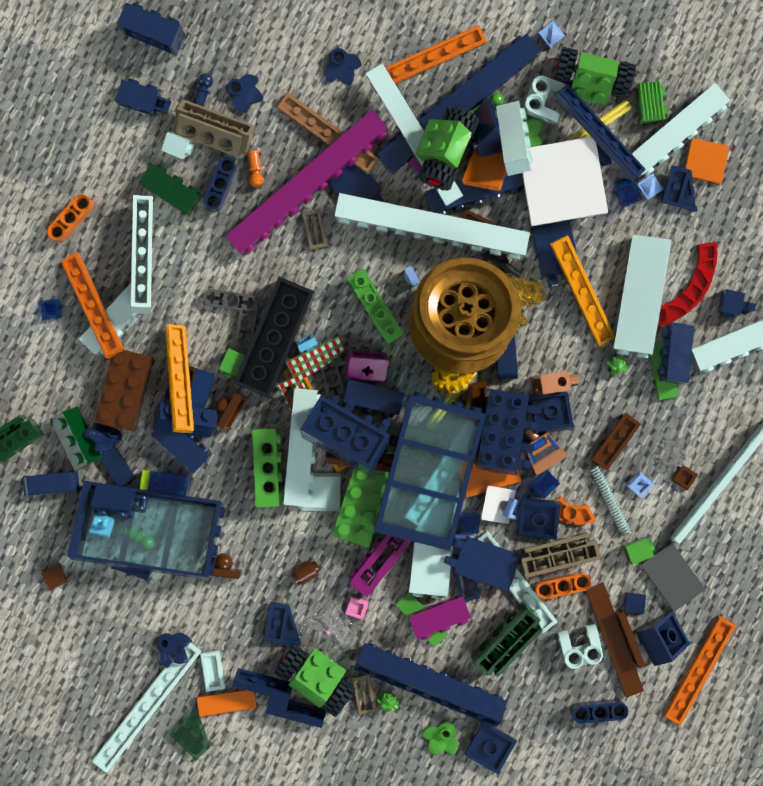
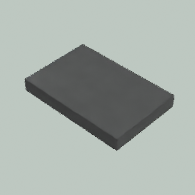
[640,542,706,612]

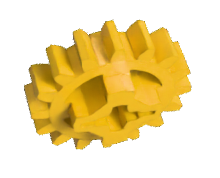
[431,367,473,394]

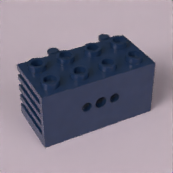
[477,389,541,476]
[300,396,390,476]

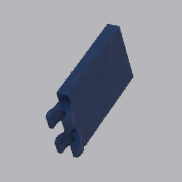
[328,165,385,202]
[531,220,577,288]
[444,536,521,591]

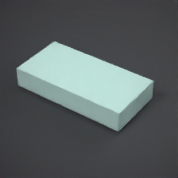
[200,650,225,692]

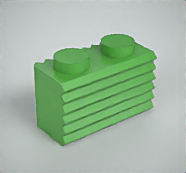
[635,81,668,125]

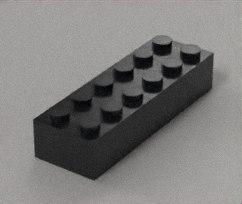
[234,276,316,399]

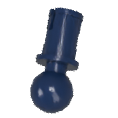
[193,73,213,107]

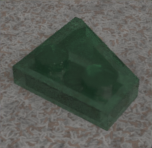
[169,707,211,761]

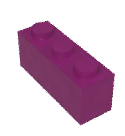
[408,594,471,640]

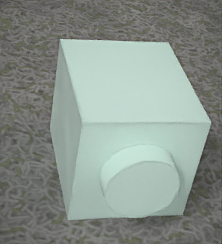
[162,129,194,159]

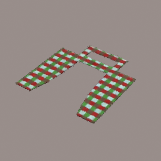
[278,336,362,413]

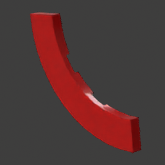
[658,242,718,327]

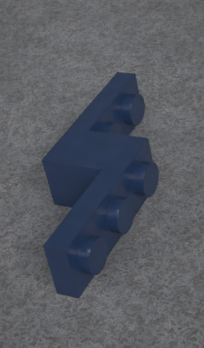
[232,668,326,728]

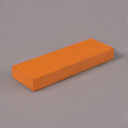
[197,689,257,717]

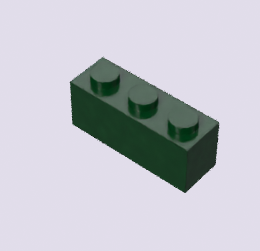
[138,164,201,217]
[50,407,102,471]

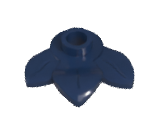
[325,48,362,85]
[226,74,263,113]
[83,423,122,452]
[156,632,192,668]

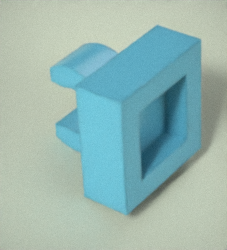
[296,333,318,352]
[89,514,115,538]

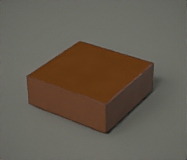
[671,464,698,491]
[41,565,68,590]

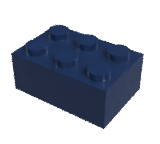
[117,3,185,56]

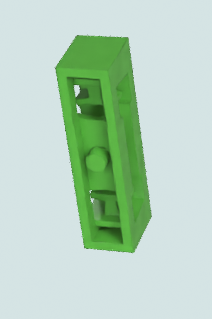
[347,269,404,345]

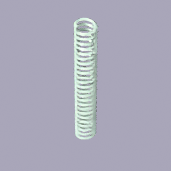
[590,465,631,535]

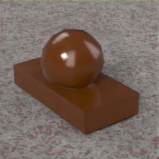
[461,381,487,421]
[215,392,247,431]
[202,553,243,579]

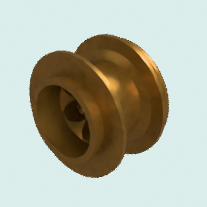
[408,257,521,374]

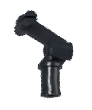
[471,251,522,282]

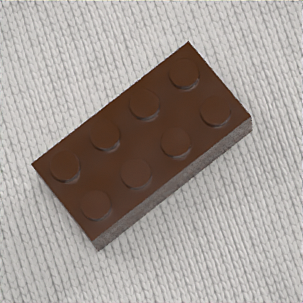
[95,350,154,431]

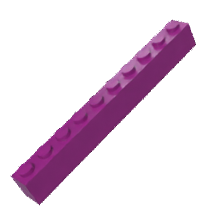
[226,109,388,255]

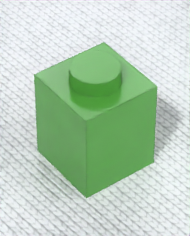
[219,348,245,379]
[623,537,655,565]

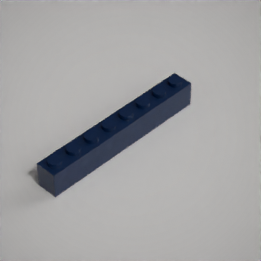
[354,643,508,727]

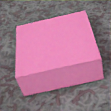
[345,596,369,620]

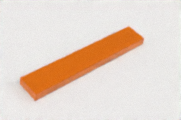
[385,25,487,85]
[61,252,125,359]
[663,615,736,726]

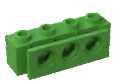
[252,428,284,507]

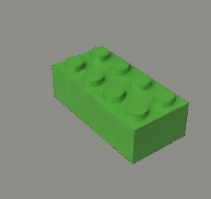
[332,468,388,548]

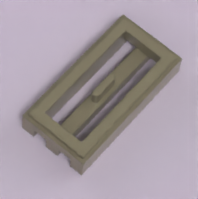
[301,209,328,251]
[351,674,377,715]

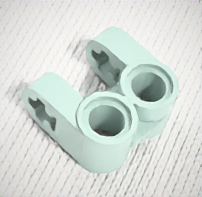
[524,76,566,124]
[557,624,603,669]

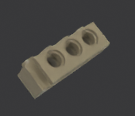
[173,99,255,157]
[520,532,602,578]

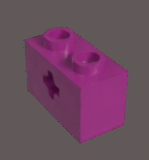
[345,349,389,383]

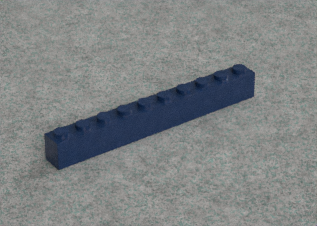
[377,33,541,175]
[425,143,613,215]

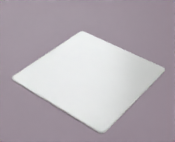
[481,486,516,524]

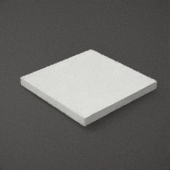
[522,137,608,227]

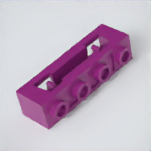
[349,521,411,597]

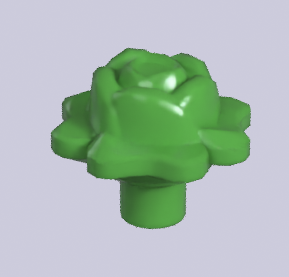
[606,356,628,376]
[377,692,399,711]

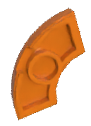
[553,496,596,525]

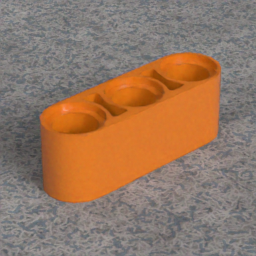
[47,194,94,242]
[534,572,591,599]

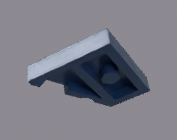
[660,165,697,212]
[264,601,301,646]

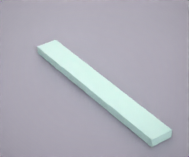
[366,63,463,206]
[671,422,763,544]
[91,643,201,773]

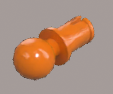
[247,151,264,188]

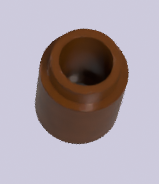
[291,559,321,586]

